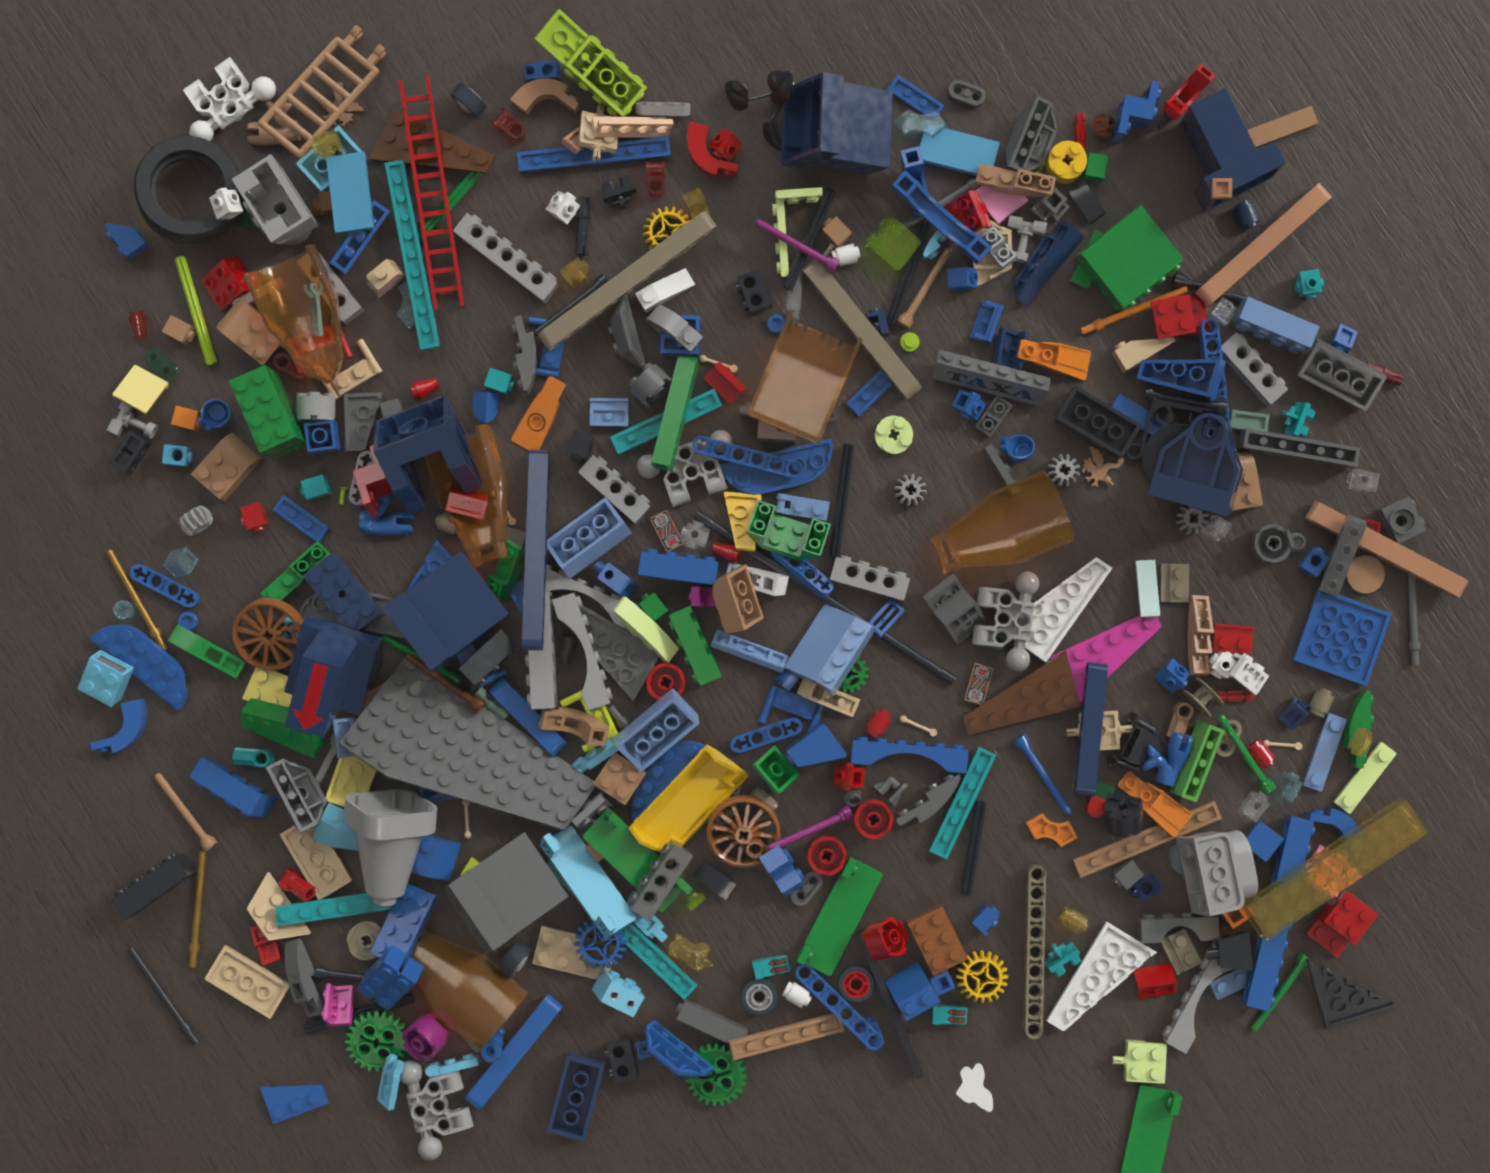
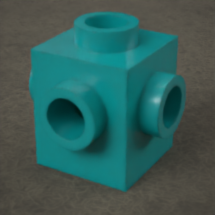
[1294,269,1324,300]

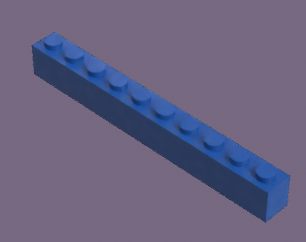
[1241,815,1315,1011]

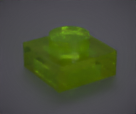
[686,891,706,911]

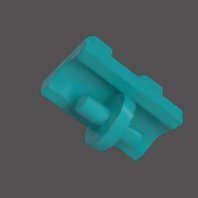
[1282,402,1316,437]
[1044,941,1081,977]

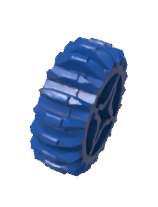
[574,919,627,970]

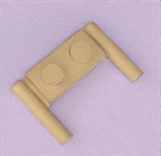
[314,339,382,400]

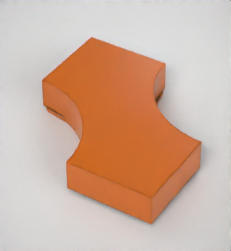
[1025,813,1078,847]

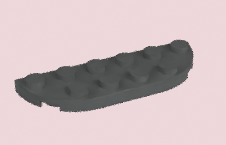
[299,591,405,638]

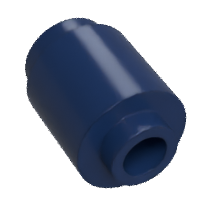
[1235,200,1260,230]

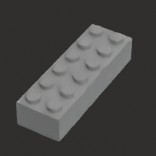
[523,591,558,709]

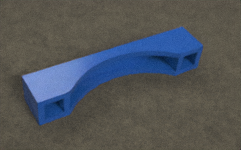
[890,171,992,265]
[850,736,968,773]

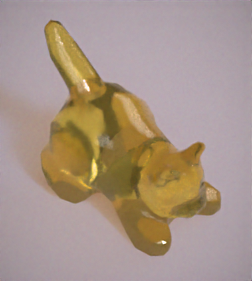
[668,934,713,971]

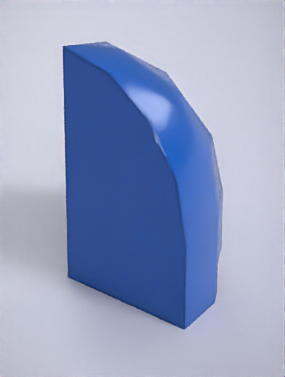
[472,391,500,423]
[774,668,799,691]

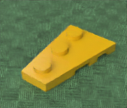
[724,492,762,551]

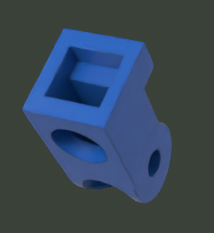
[524,60,561,83]
[930,970,955,996]

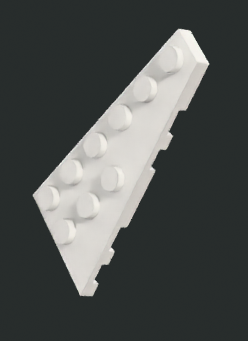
[1017,557,1112,663]
[1046,921,1157,1031]

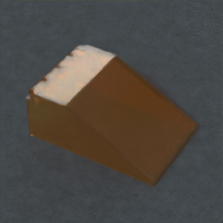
[747,309,863,445]

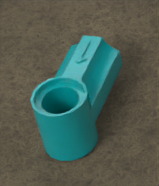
[233,747,275,767]

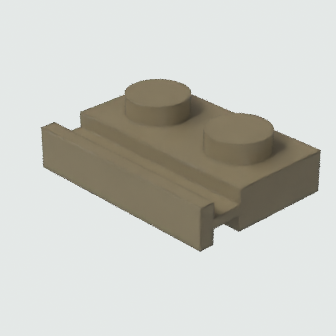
[1159,563,1189,603]
[1161,927,1202,975]

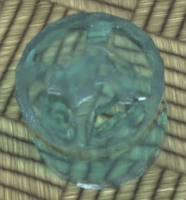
[113,600,136,620]

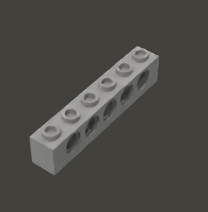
[453,213,559,303]

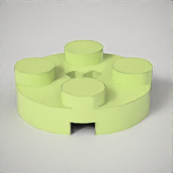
[874,416,913,454]

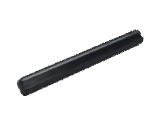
[961,800,987,895]

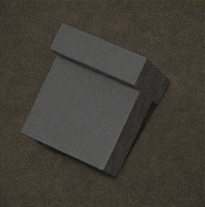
[442,832,569,953]

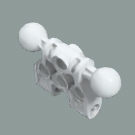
[183,57,276,141]

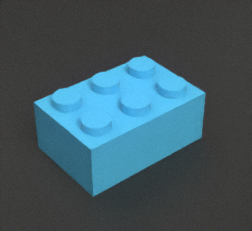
[296,125,368,192]

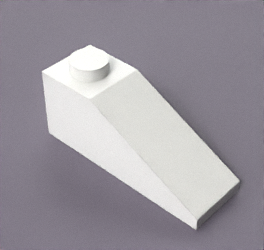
[635,268,695,313]
[727,563,789,596]

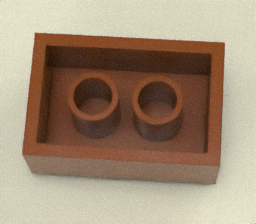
[906,904,968,976]

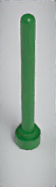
[381,634,461,687]
[1218,714,1276,795]
[1250,953,1308,1032]

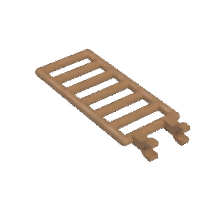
[258,25,386,158]

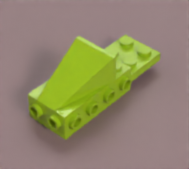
[534,9,647,117]

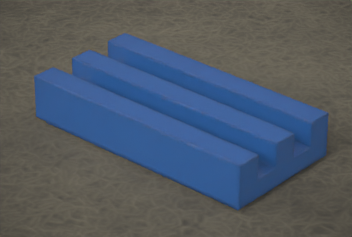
[868,598,905,639]

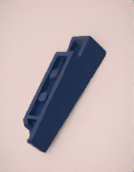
[1014,221,1084,306]

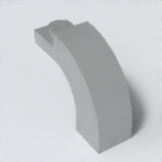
[645,305,703,353]

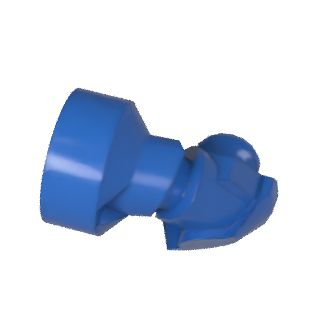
[481,1026,505,1062]

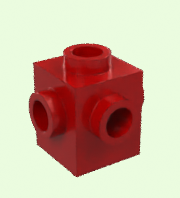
[708,128,743,162]
[833,762,865,791]

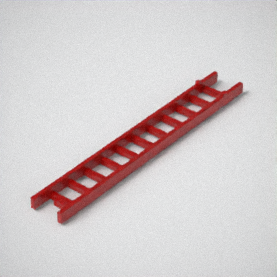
[398,76,465,311]

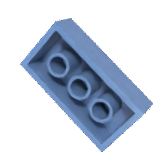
[1231,297,1320,354]
[547,497,632,578]
[615,688,699,772]

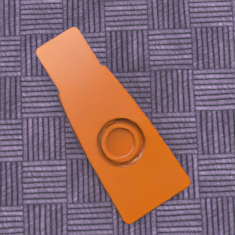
[1017,339,1091,381]
[511,376,566,450]
[1117,771,1192,837]

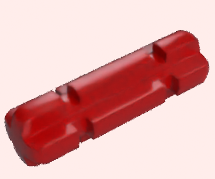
[1075,113,1086,150]
[1216,689,1254,702]

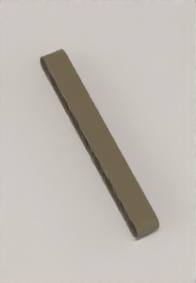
[802,259,922,400]
[1023,864,1046,1039]

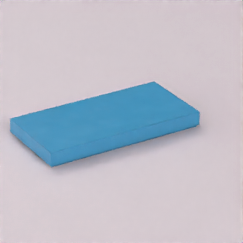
[920,123,1000,176]
[326,151,374,234]

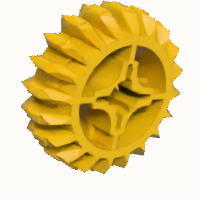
[643,206,691,257]
[956,950,1008,1003]

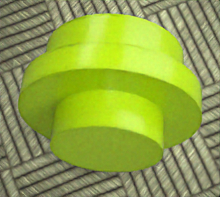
[900,332,919,352]

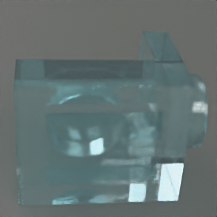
[1281,771,1303,803]

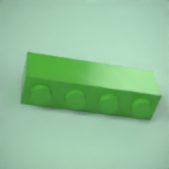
[1169,720,1225,802]

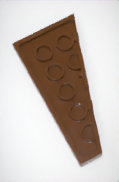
[369,108,496,174]
[963,650,1080,735]

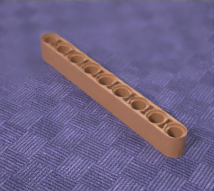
[1195,183,1332,307]
[1305,501,1469,599]

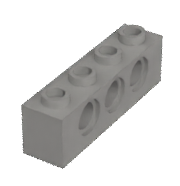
[296,248,364,325]
[1221,332,1288,407]
[578,455,651,524]
[830,555,910,601]

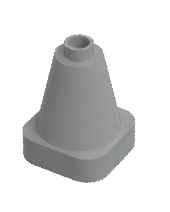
[344,789,437,906]

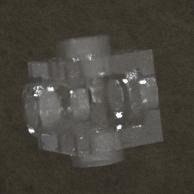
[680,520,711,549]

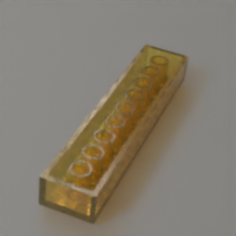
[1241,799,1428,940]

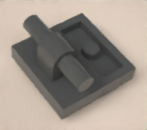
[572,791,616,832]

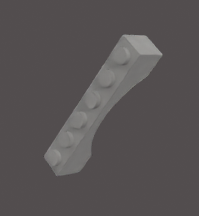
[545,564,640,630]
[552,593,613,710]
[1162,941,1232,1054]

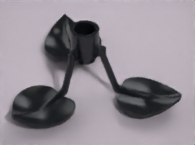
[725,70,793,151]

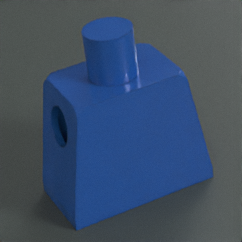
[593,560,638,598]

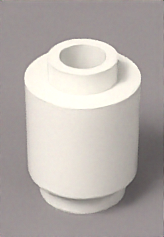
[831,244,860,266]
[782,982,812,1008]

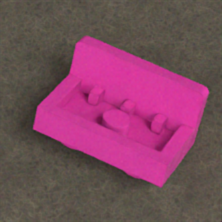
[321,983,355,1026]

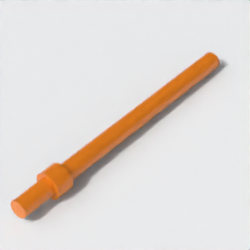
[1080,286,1188,335]

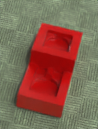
[250,926,283,966]

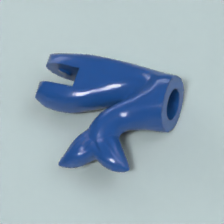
[359,493,414,535]
[1143,732,1193,787]

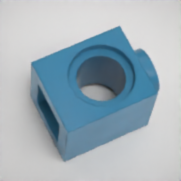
[162,444,194,468]

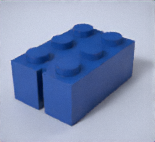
[357,945,424,1011]

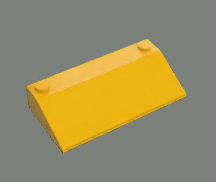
[628,745,749,853]

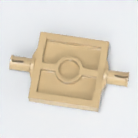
[578,104,618,162]
[1066,710,1133,750]

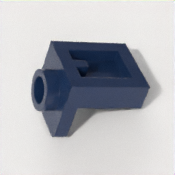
[865,308,889,336]
[1278,696,1309,730]

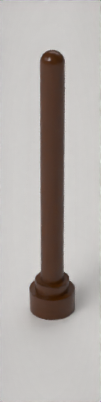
[406,654,486,714]

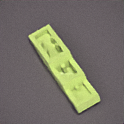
[613,596,679,663]

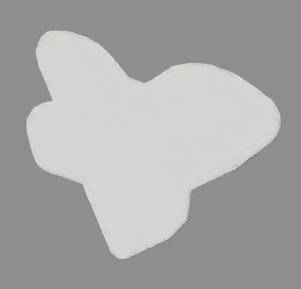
[956,1063,993,1112]

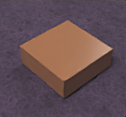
[1211,178,1232,199]

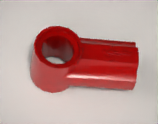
[278,867,316,902]

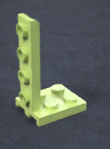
[772,187,823,278]

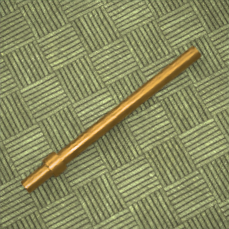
[106,549,168,651]
[188,851,207,968]

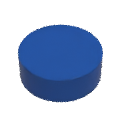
[767,314,786,334]
[178,612,199,631]

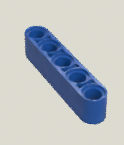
[488,677,568,757]

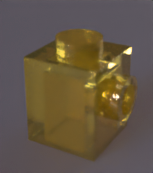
[682,188,711,219]

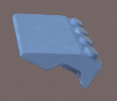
[784,604,874,696]

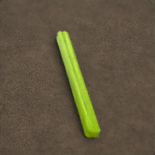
[174,256,217,366]

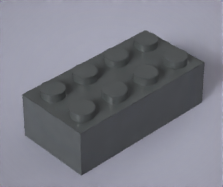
[1297,338,1387,411]

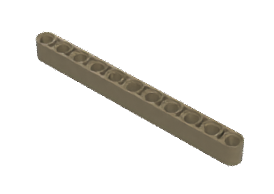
[537,211,717,351]

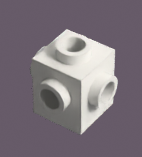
[209,188,243,219]
[545,191,580,224]
[1209,651,1237,679]

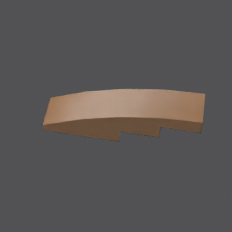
[1187,595,1214,676]

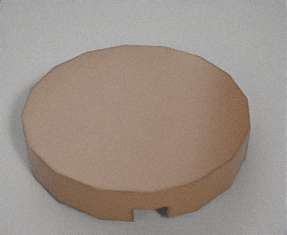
[1346,555,1385,593]

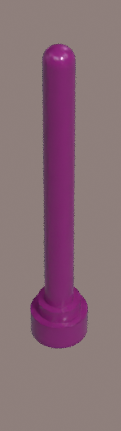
[755,219,840,273]
[767,806,854,851]

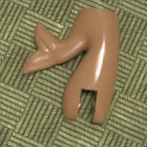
[247,101,301,145]

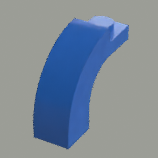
[900,146,928,218]
[90,699,147,753]
[1305,807,1364,861]

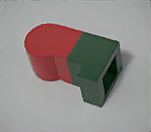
[1085,781,1116,817]

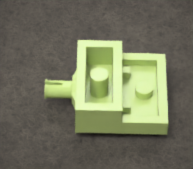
[1112,1040,1167,1084]

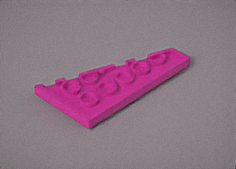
[1049,615,1162,710]

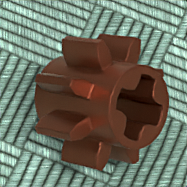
[1092,113,1116,138]

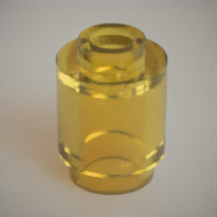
[1348,727,1373,757]
[1059,907,1089,934]

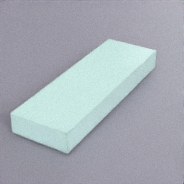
[1135,560,1160,618]

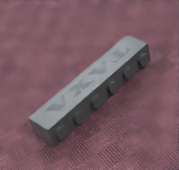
[931,350,1051,407]
[1238,428,1361,469]

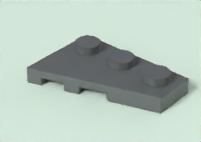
[344,392,383,452]

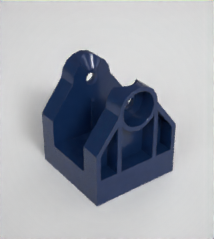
[373,394,483,515]
[1148,413,1244,516]

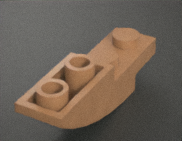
[975,164,1056,197]

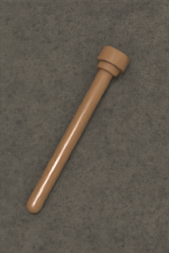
[896,247,951,329]
[155,773,218,852]

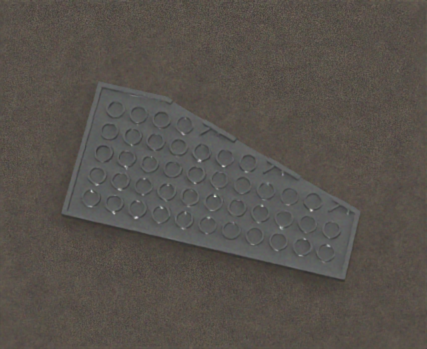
[339,657,596,831]

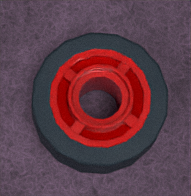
[838,964,875,1003]

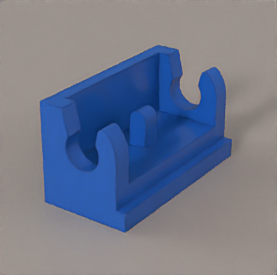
[969,300,1004,345]

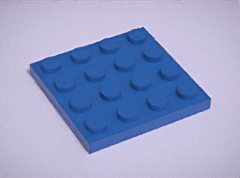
[1292,588,1392,686]

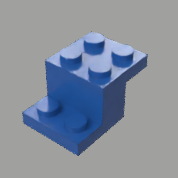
[1111,81,1161,143]

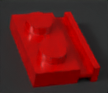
[1212,623,1254,654]

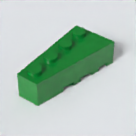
[668,606,722,686]
[241,698,324,759]

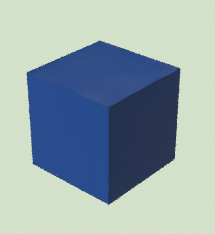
[304,420,342,455]
[1245,821,1284,862]

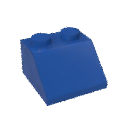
[411,835,461,881]

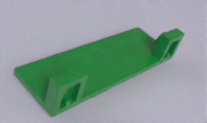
[582,808,693,912]
[796,856,883,976]
[1120,1084,1182,1173]

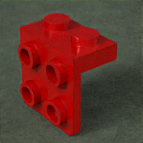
[202,256,258,310]

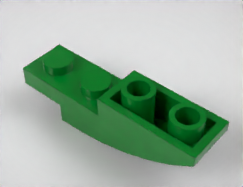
[486,540,524,605]
[260,541,330,601]
[168,624,246,678]
[1343,691,1374,768]

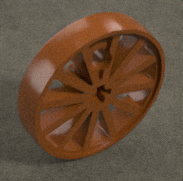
[232,598,303,670]
[707,795,780,868]

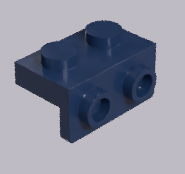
[993,327,1028,370]

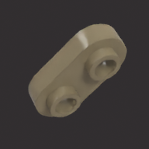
[1216,720,1242,757]

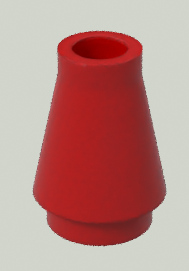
[409,378,439,400]
[711,542,741,563]

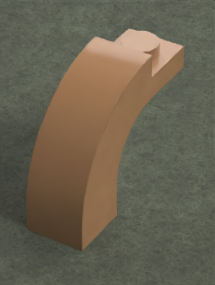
[510,79,580,116]
[539,707,609,746]

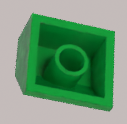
[752,745,800,795]

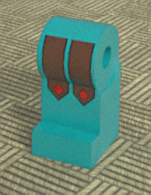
[752,954,790,980]
[931,1004,968,1025]

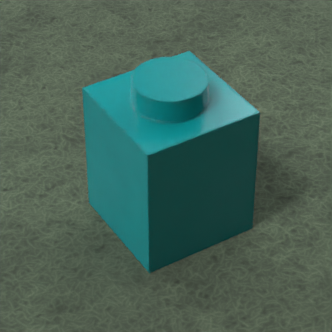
[484,368,515,395]
[300,474,332,501]

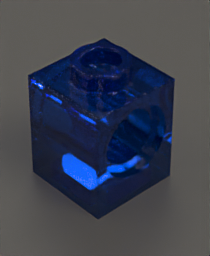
[1131,872,1164,902]

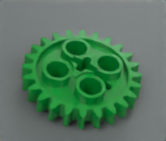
[345,1009,406,1072]
[685,1042,748,1107]

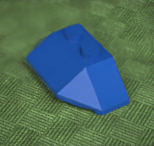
[645,1020,714,1079]

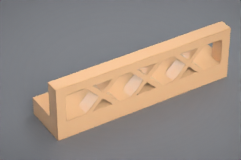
[591,117,673,138]

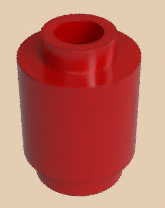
[865,708,892,738]
[1247,739,1275,769]

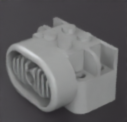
[232,154,318,245]
[1176,830,1258,916]

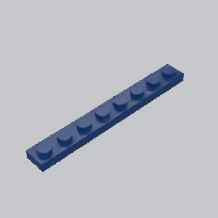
[517,136,671,173]

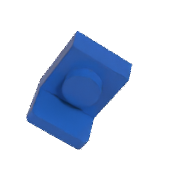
[1330,324,1358,354]

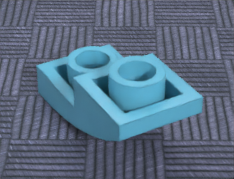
[922,231,947,261]

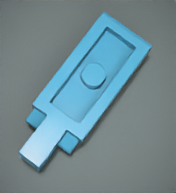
[572,737,618,773]
[627,902,668,942]

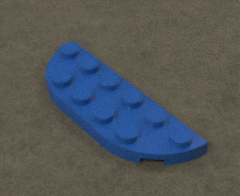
[720,438,832,495]
[90,624,188,711]
[631,741,705,822]

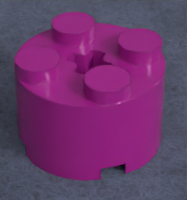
[402,1014,449,1062]

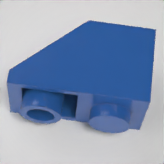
[105,223,150,260]

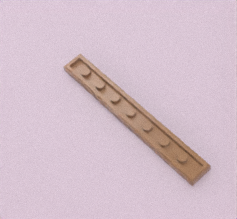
[1072,801,1222,878]

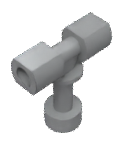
[1007,215,1047,263]
[107,401,158,439]

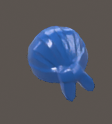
[198,399,231,431]
[1000,434,1035,463]

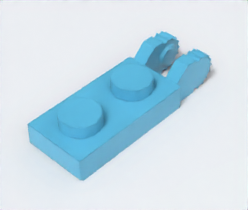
[425,1053,481,1077]
[377,1054,404,1111]

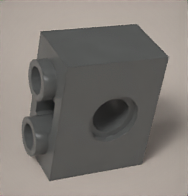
[1376,496,1426,544]

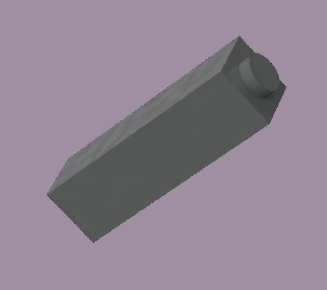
[675,999,748,1044]

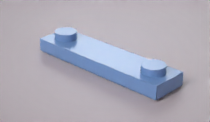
[711,630,788,673]
[1302,713,1347,792]

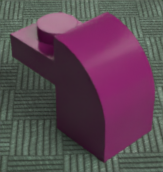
[689,587,716,607]

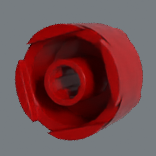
[646,663,686,700]
[854,799,893,839]
[807,835,846,875]
[862,917,908,960]

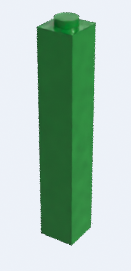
[651,354,699,472]

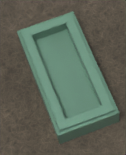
[1230,409,1270,432]

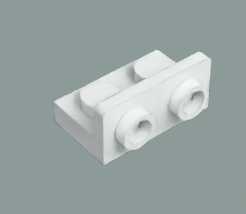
[1229,652,1269,695]

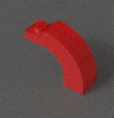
[1162,63,1216,120]
[687,122,739,179]

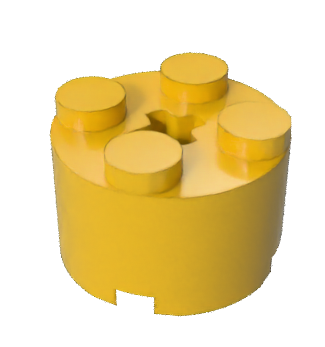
[1046,141,1087,184]

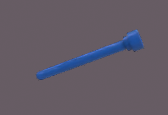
[1013,734,1071,815]

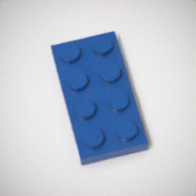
[369,884,438,968]

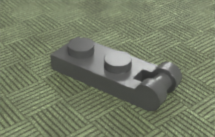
[983,444,1021,493]

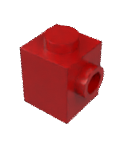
[240,502,270,533]

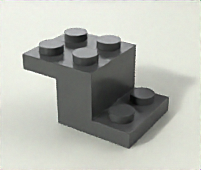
[740,403,797,444]
[923,574,987,645]

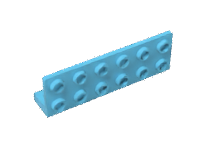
[539,826,637,939]

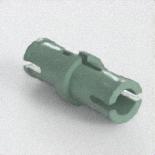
[474,687,510,721]

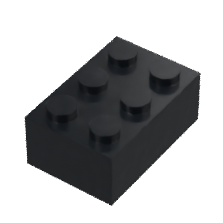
[452,629,517,690]

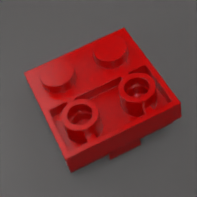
[944,190,992,233]

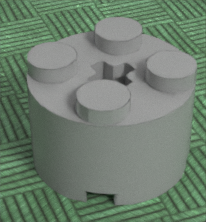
[296,392,336,422]

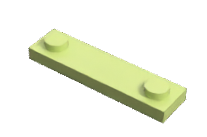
[1333,742,1397,814]

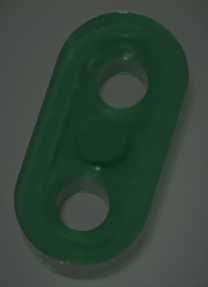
[144,348,179,381]

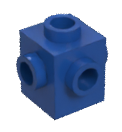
[951,390,986,420]
[1155,658,1190,693]

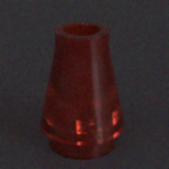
[128,311,147,339]

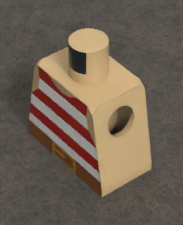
[366,259,406,299]

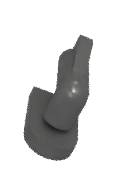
[874,776,909,806]

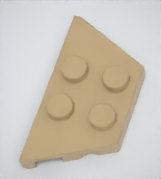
[973,220,1012,287]
[246,872,311,941]

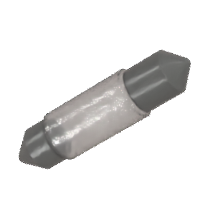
[786,270,803,326]

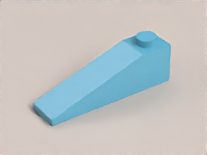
[312,803,358,851]

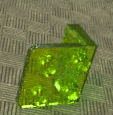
[864,217,921,270]

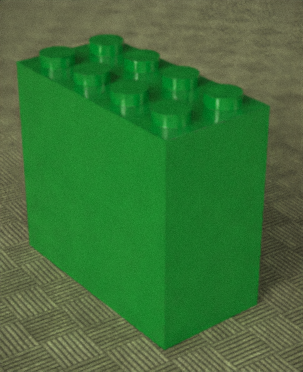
[1074,205,1184,312]
[229,365,307,459]

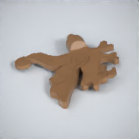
[318,82,364,126]
[1082,446,1124,487]

